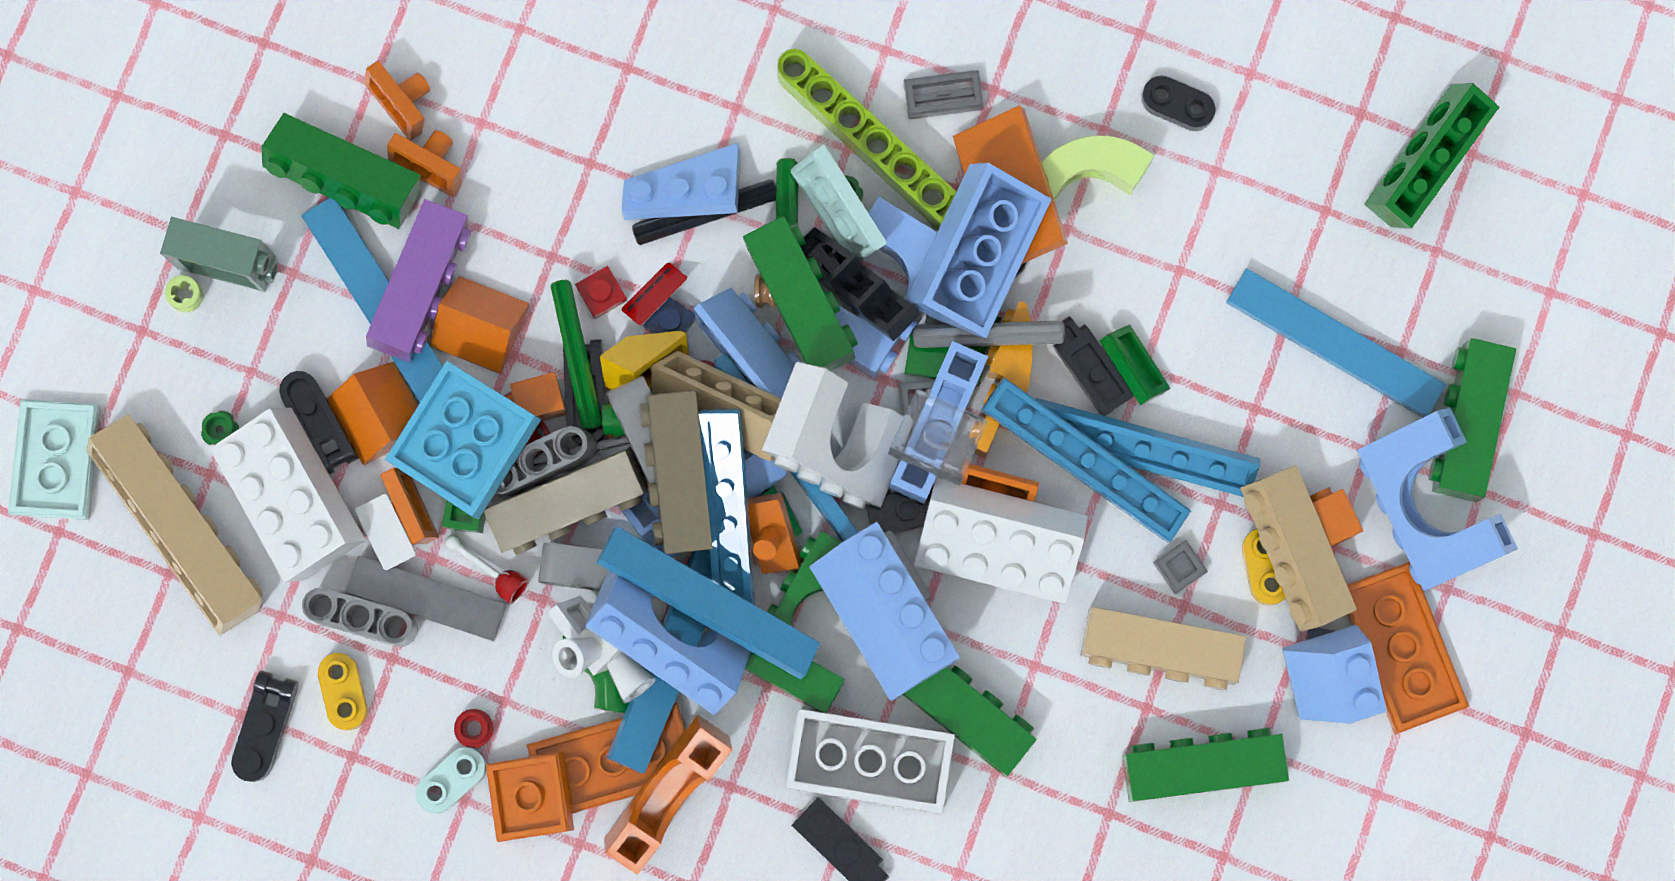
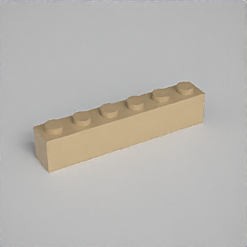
[86,414,263,636]

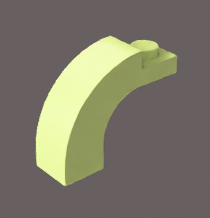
[1042,136,1154,201]

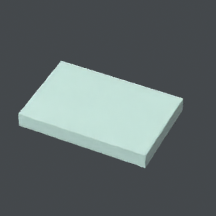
[790,144,887,261]
[8,399,100,520]

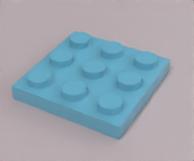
[385,361,541,520]

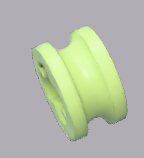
[165,275,203,313]

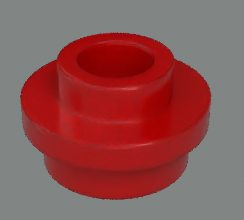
[454,709,494,748]

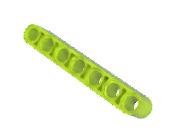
[777,49,957,230]

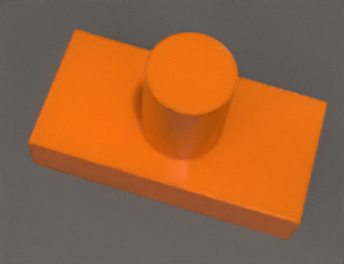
[364,60,430,141]
[387,130,461,197]
[380,468,439,544]
[748,493,802,574]

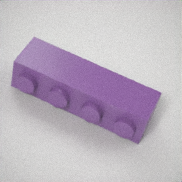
[366,199,472,363]

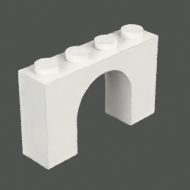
[762,362,913,510]

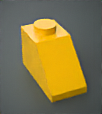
[600,331,689,391]

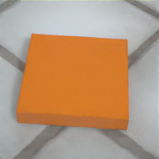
[486,752,574,842]

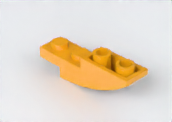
[968,301,1033,458]

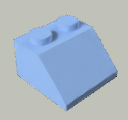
[1282,625,1387,723]

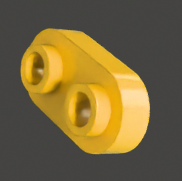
[1242,529,1286,606]
[318,653,368,731]

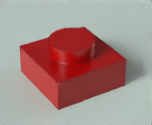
[575,266,628,320]

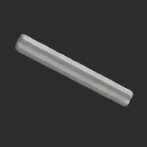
[913,321,1065,348]

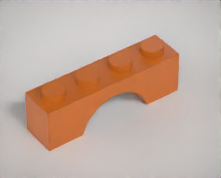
[604,715,733,875]

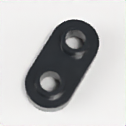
[1141,76,1216,131]

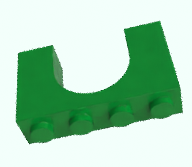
[745,531,845,713]

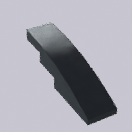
[801,227,920,342]

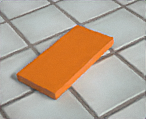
[953,105,1068,264]
[1347,562,1470,735]
[527,702,686,814]

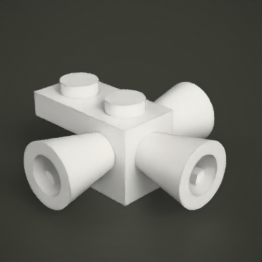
[548,595,656,703]

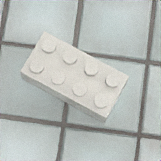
[210,408,366,583]
[914,477,1088,604]
[785,709,955,814]

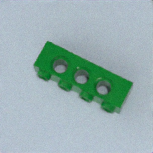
[1364,83,1500,229]

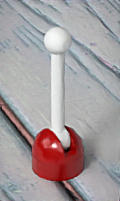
[445,535,529,604]

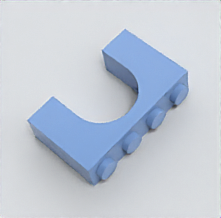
[835,197,937,379]
[1357,407,1518,591]
[585,570,751,715]

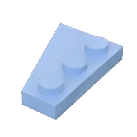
[622,143,740,220]

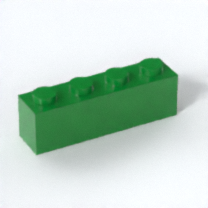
[261,113,421,229]
[742,216,858,371]
[1428,338,1516,502]
[903,665,1037,778]
[1122,728,1289,802]

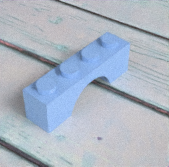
[888,341,988,504]

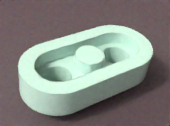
[416,747,486,814]

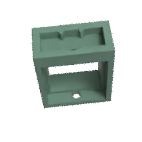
[160,216,278,292]

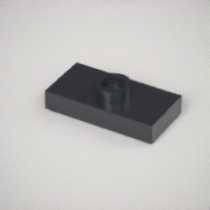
[865,483,934,534]

